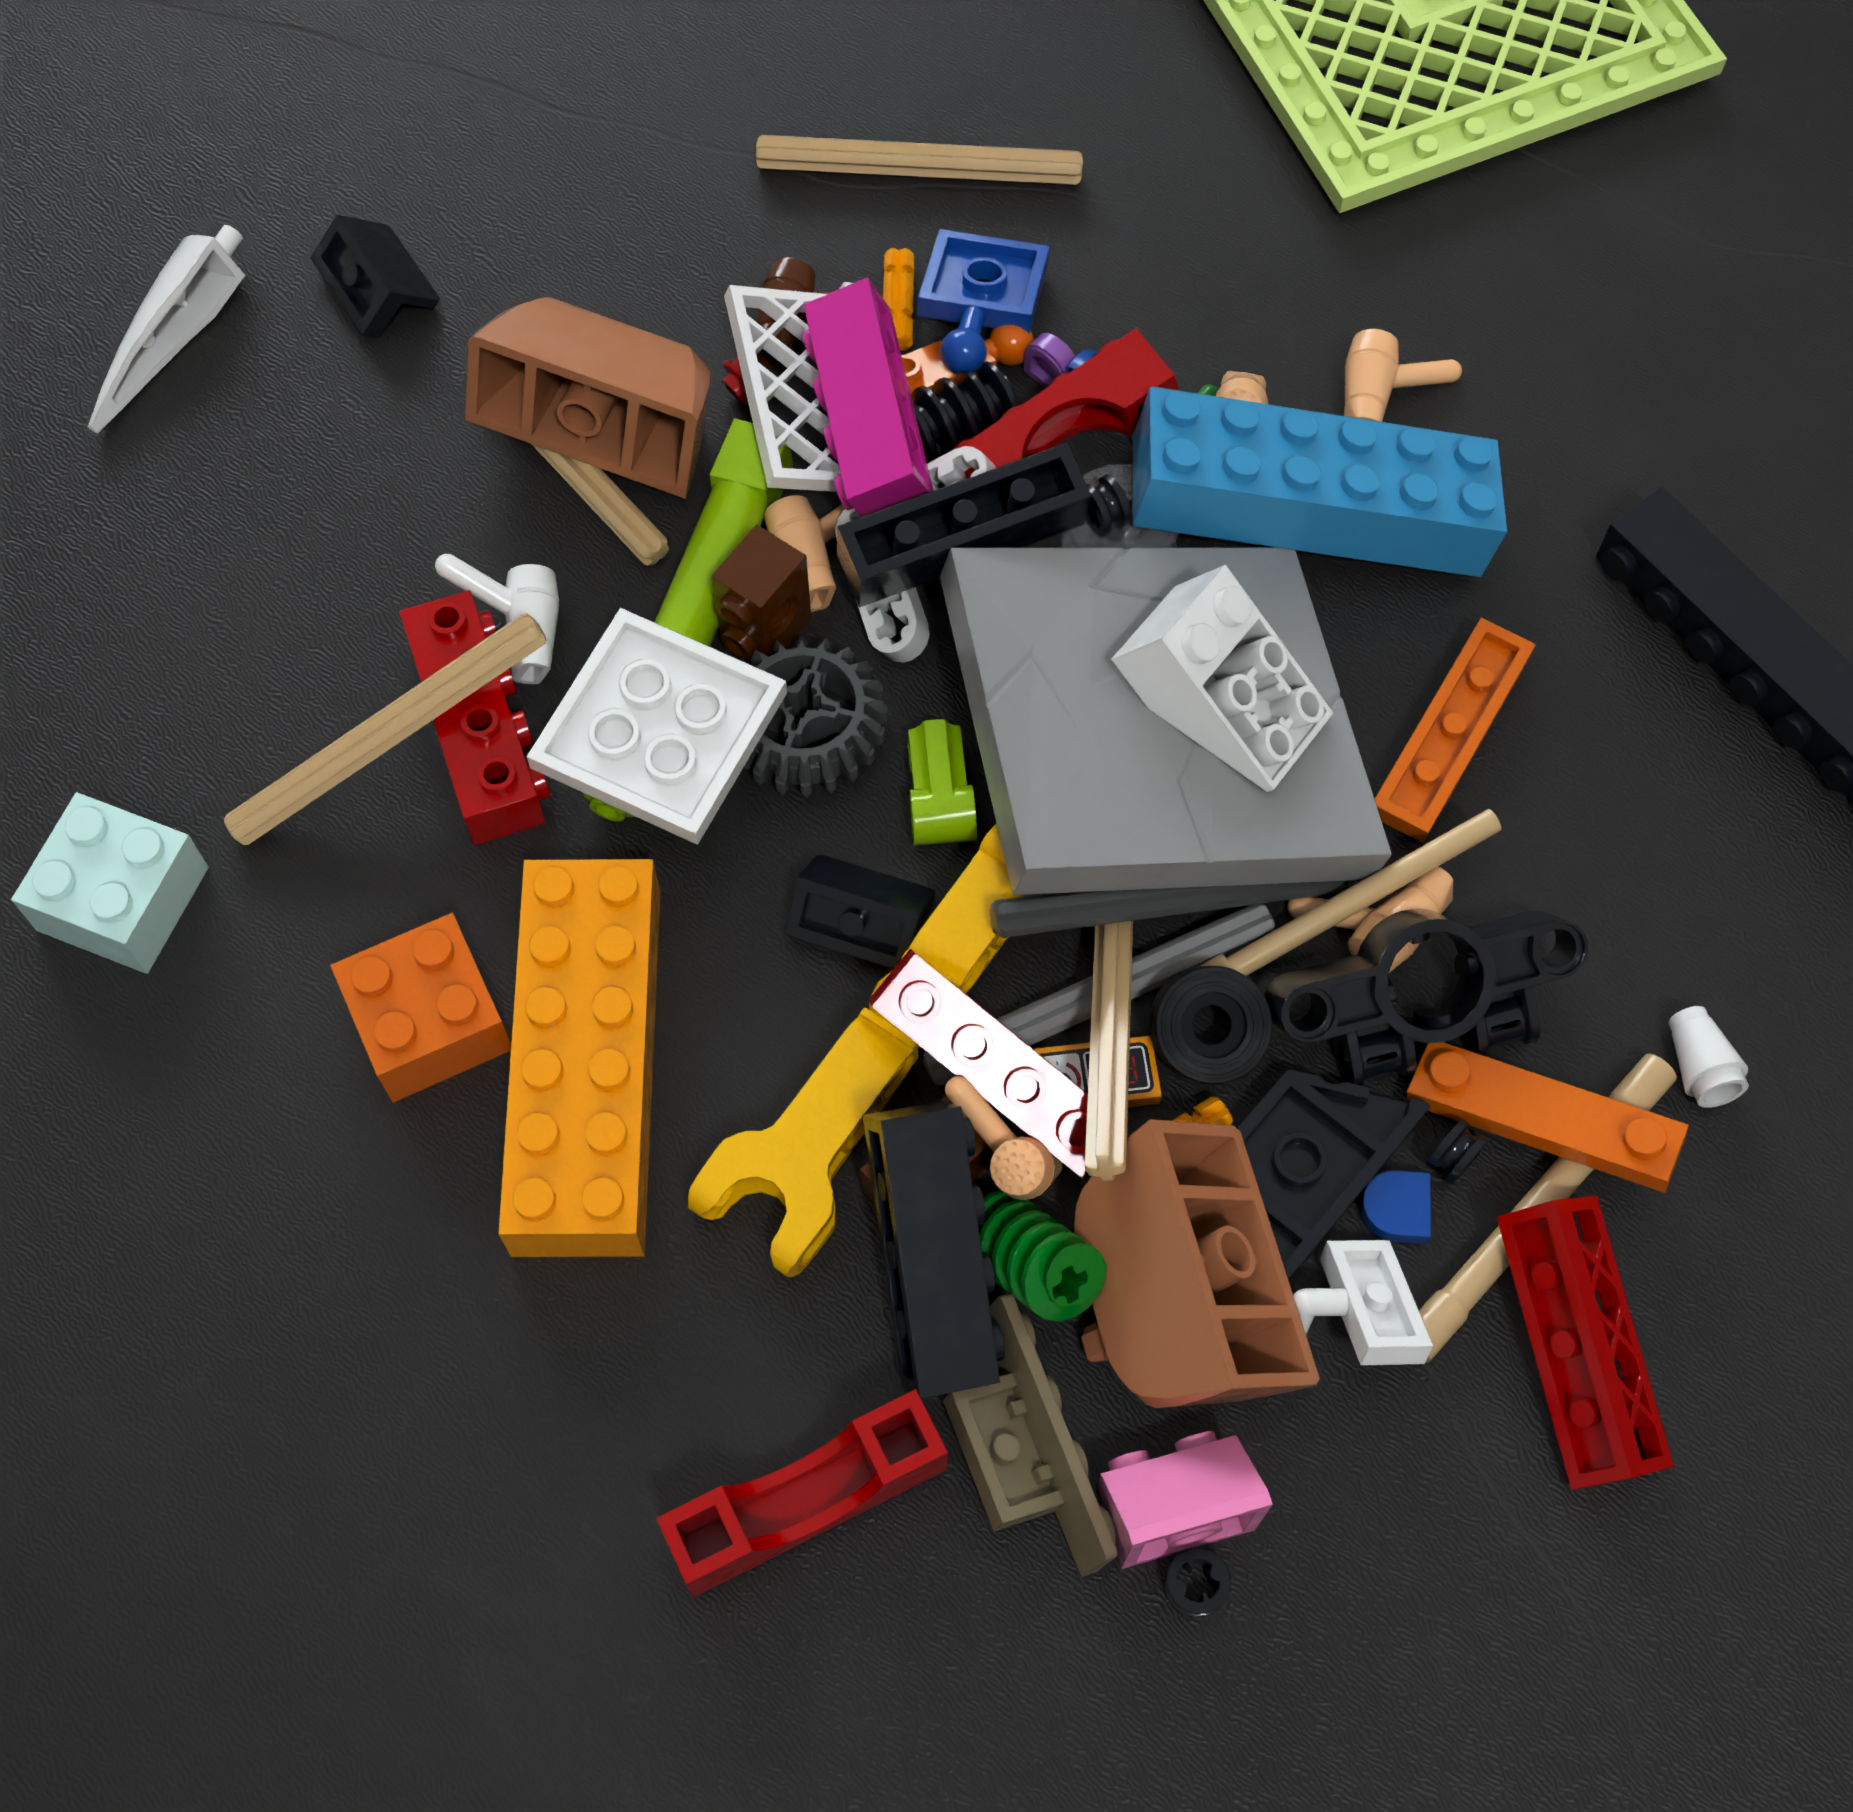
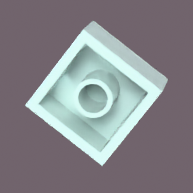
[11,792,209,974]

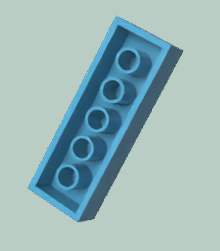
[1132,386,1507,577]

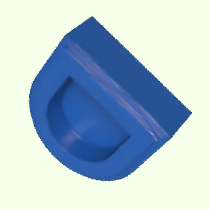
[1360,1171,1431,1244]

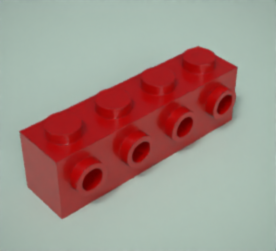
[399,590,551,846]

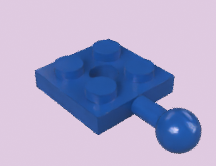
[917,229,1050,374]

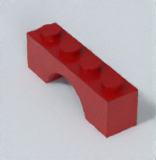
[953,328,1179,479]
[656,1389,948,1598]

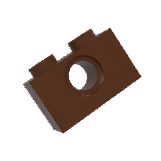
[711,524,811,661]

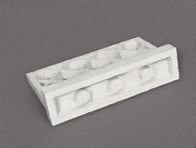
[724,282,853,492]

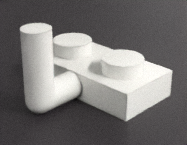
[1293,1240,1433,1365]

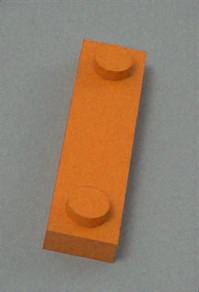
[1375,617,1536,844]
[1407,1042,1689,1193]

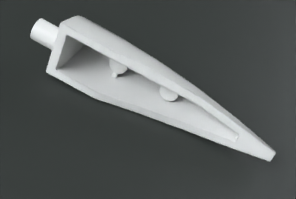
[88,225,245,434]

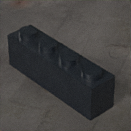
[837,442,1092,608]
[863,1101,1005,1399]

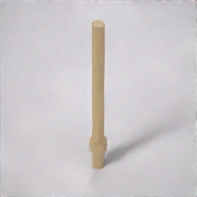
[1200,809,1502,976]

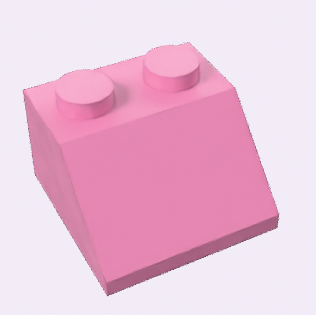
[1096,1431,1273,1569]

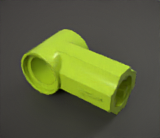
[908,719,977,846]

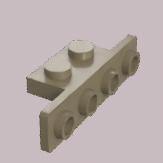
[943,1293,1118,1577]

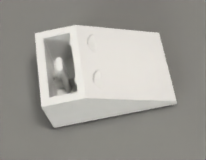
[1111,564,1333,792]

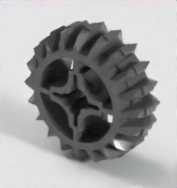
[741,634,888,798]

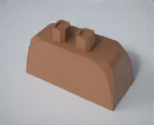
[465,297,710,499]
[1074,1119,1320,1408]

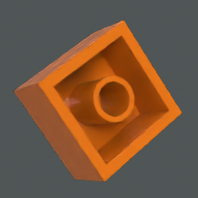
[330,912,511,1103]

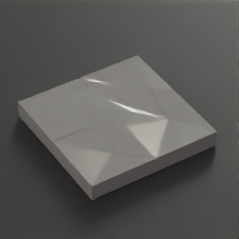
[940,547,1392,895]

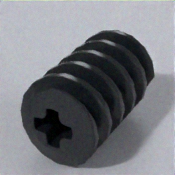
[912,361,1019,462]

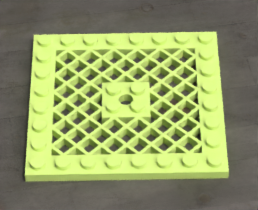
[1203,0,1727,213]

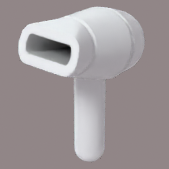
[435,554,560,685]

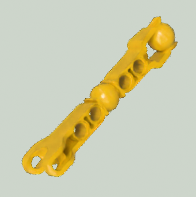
[688,823,1041,1277]

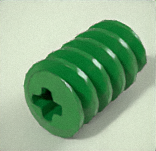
[978,1190,1107,1322]

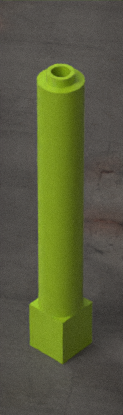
[582,418,793,821]

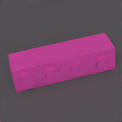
[802,277,933,517]

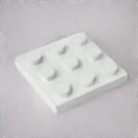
[527,608,787,845]

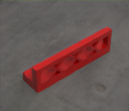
[1497,1195,1674,1490]

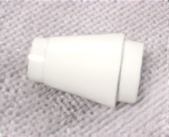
[1668,1006,1749,1108]

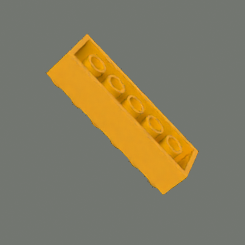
[498,859,661,1257]

